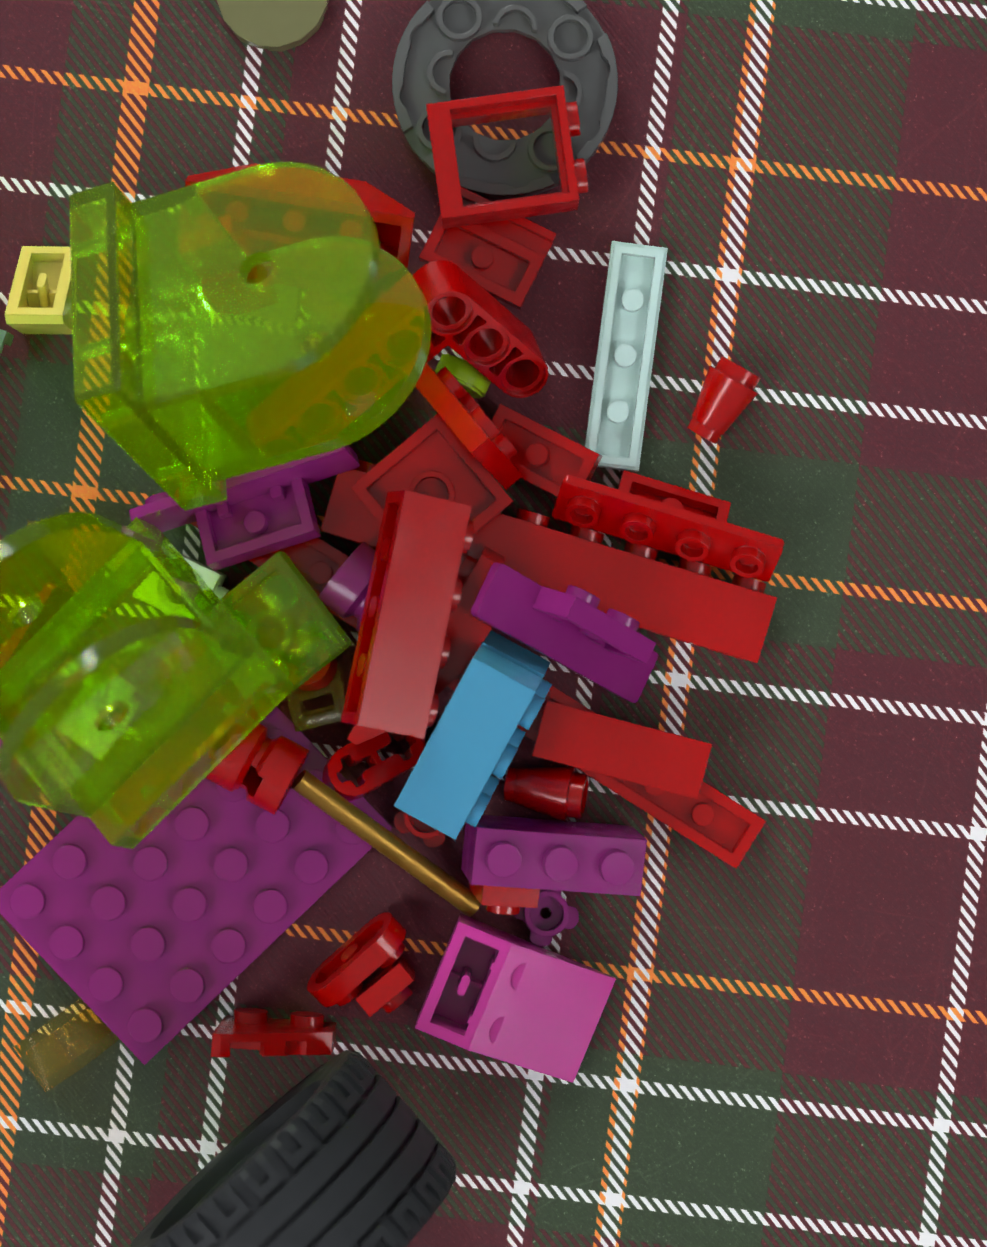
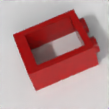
[426,85,588,229]

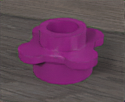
[514,889,579,947]

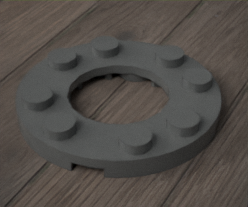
[392,0,618,199]

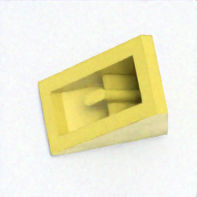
[5,246,79,335]

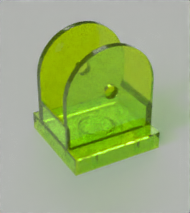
[69,162,431,511]
[0,512,296,849]

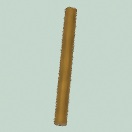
[292,770,481,917]

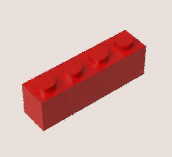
[341,490,474,739]

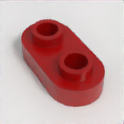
[307,912,406,1007]

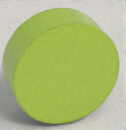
[434,354,491,399]

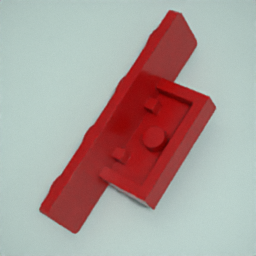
[552,470,784,582]

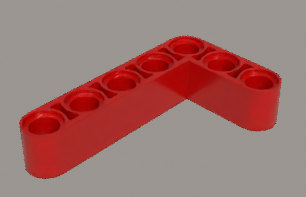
[248,260,549,461]

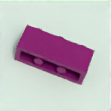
[461,815,647,896]

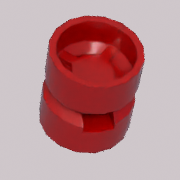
[203,712,310,815]

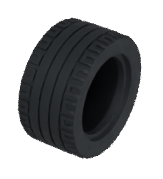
[129,1050,457,1247]

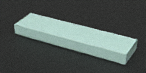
[585,241,668,472]

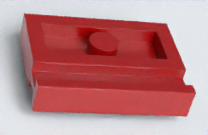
[419,187,557,310]

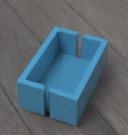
[394,630,552,840]

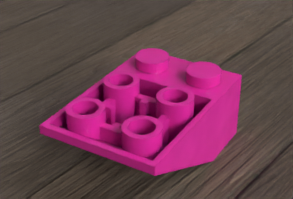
[415,913,616,1083]

